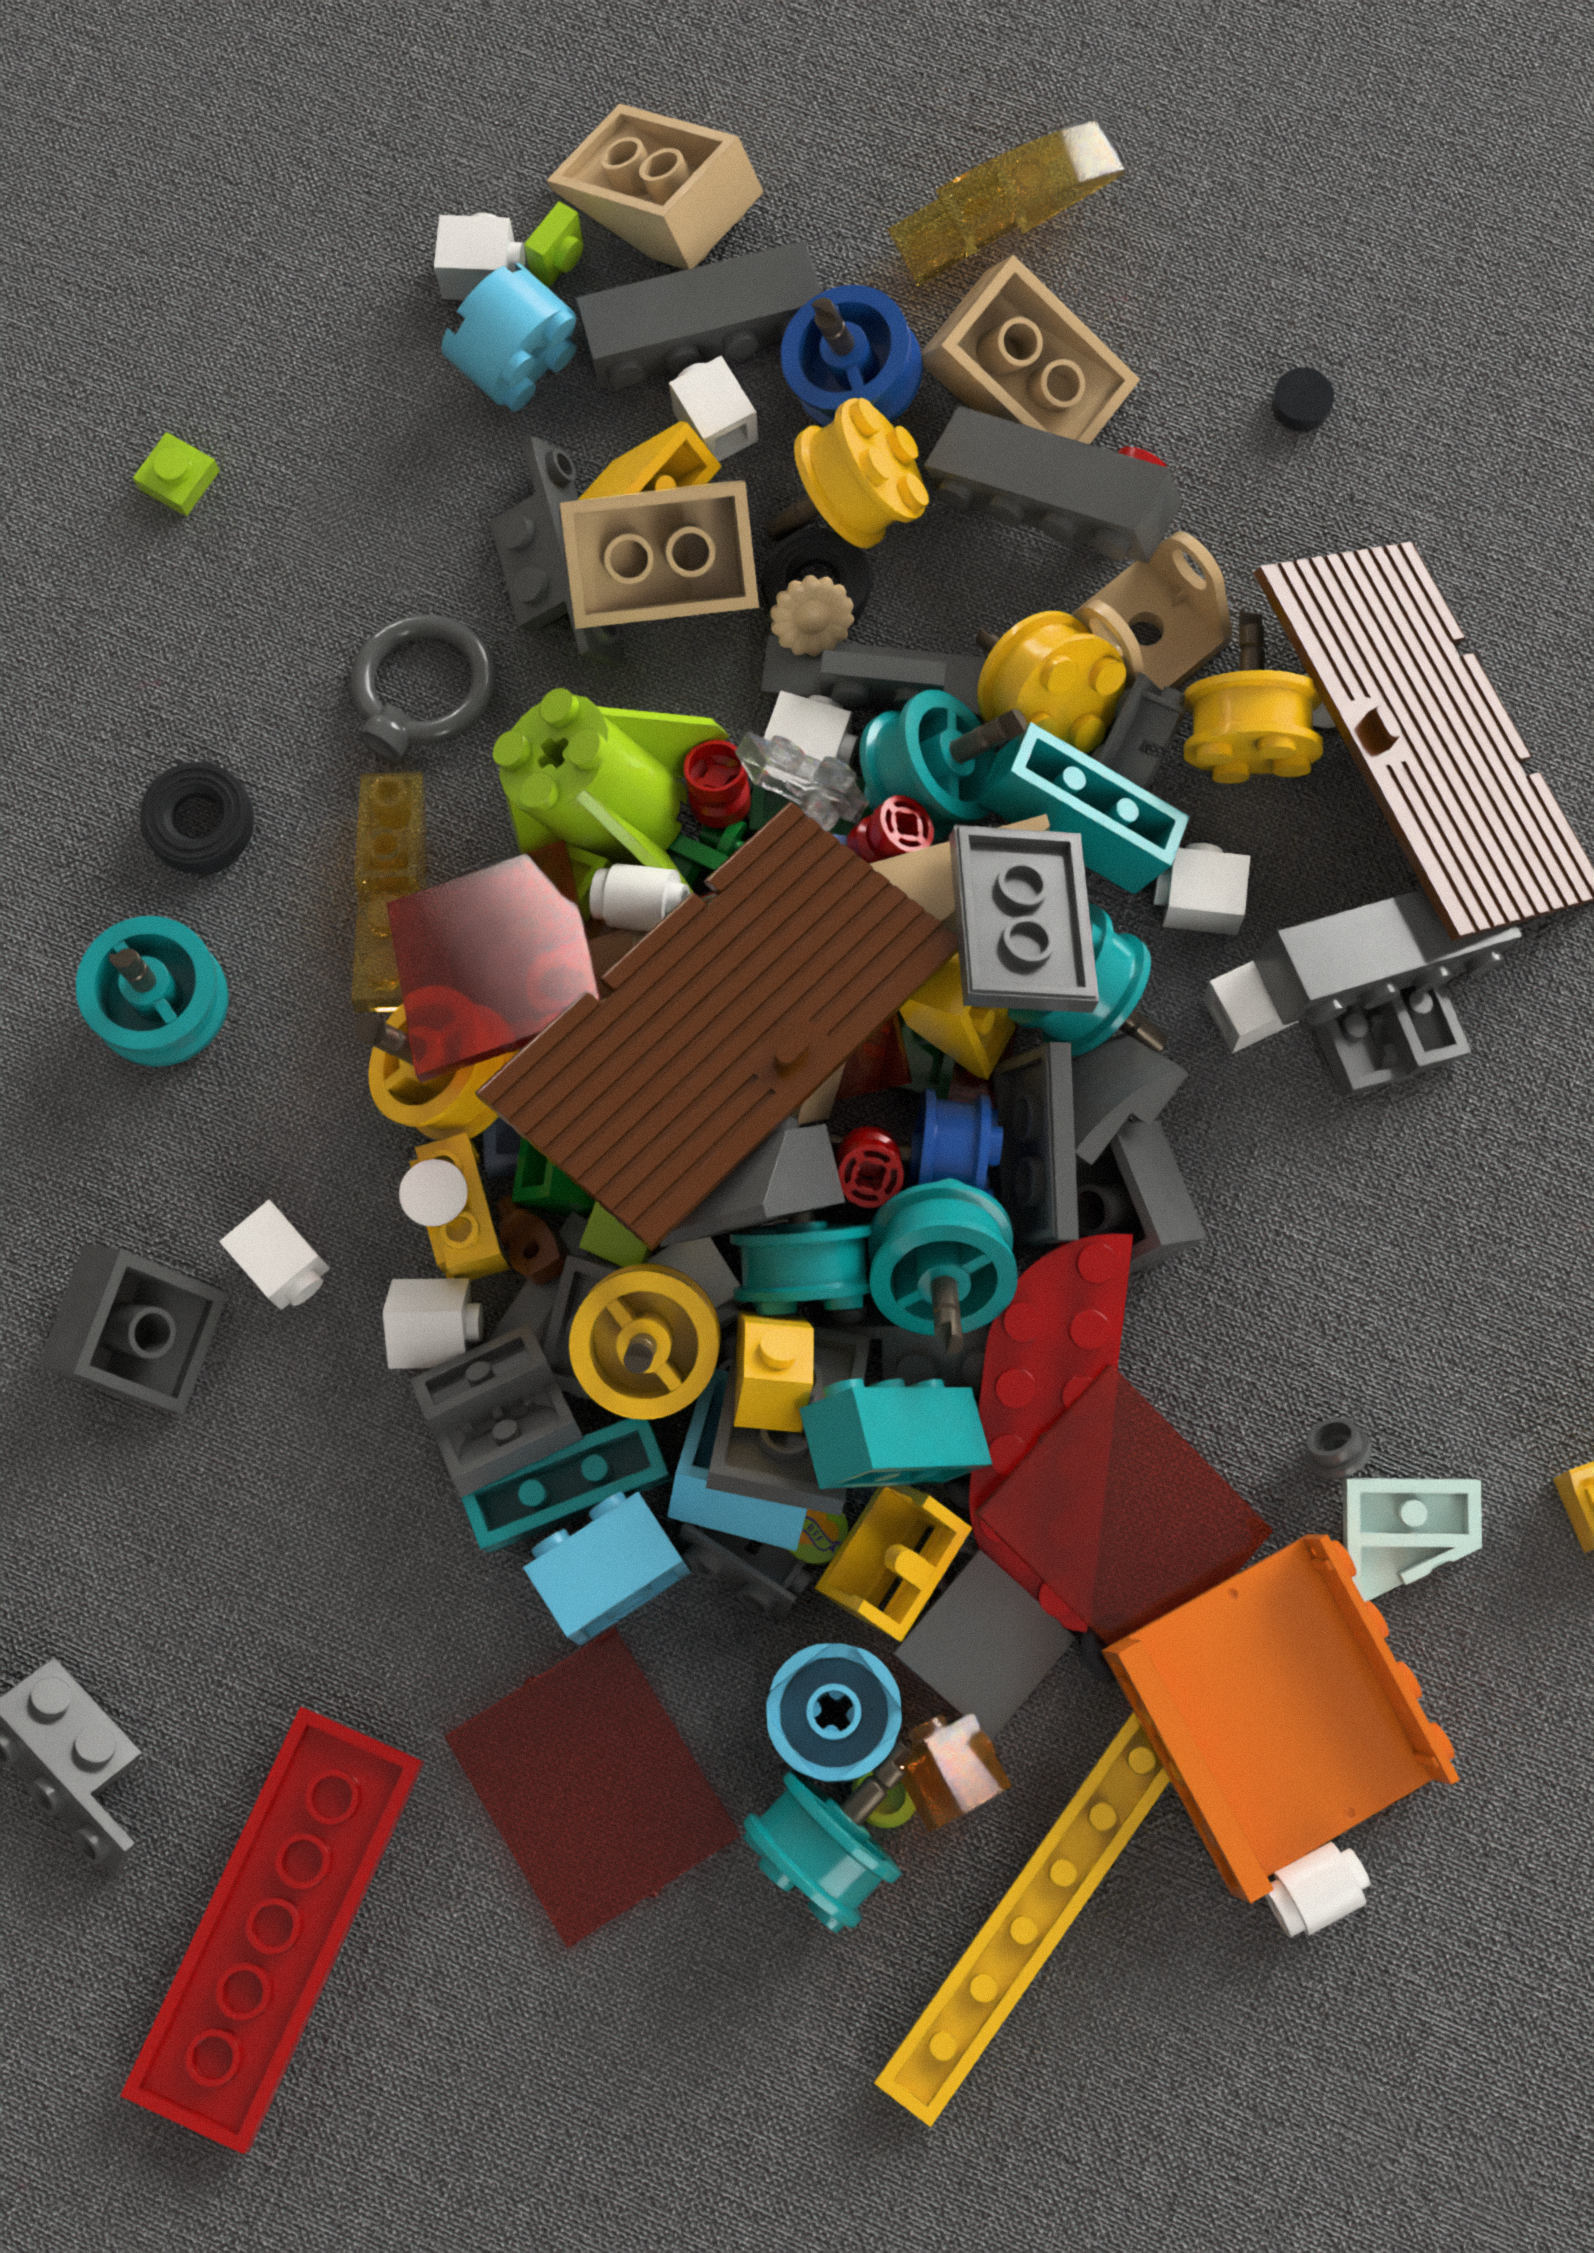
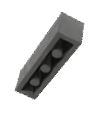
[576,240,822,389]
[924,406,1182,564]
[1252,889,1522,1025]

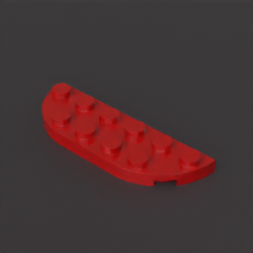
[968,1234,1133,1633]

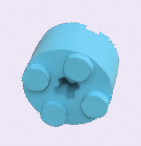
[441,263,577,412]
[766,1643,902,1784]

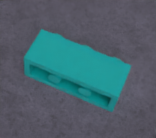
[977,722,1190,895]
[799,1378,992,1489]
[461,1418,673,1553]

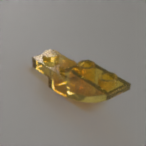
[887,121,1125,286]
[351,772,427,1013]

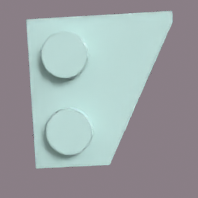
[1343,1478,1482,1602]

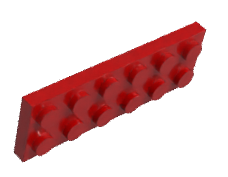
[120,1706,425,2154]

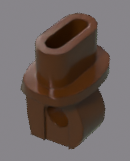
[497,1195,570,1285]

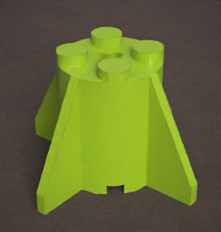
[493,688,729,893]

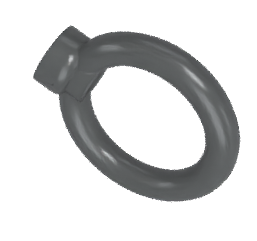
[350,614,496,762]

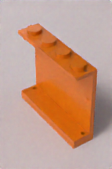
[1101,1534,1460,1904]

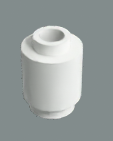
[590,863,690,932]
[1265,1842,1371,1938]

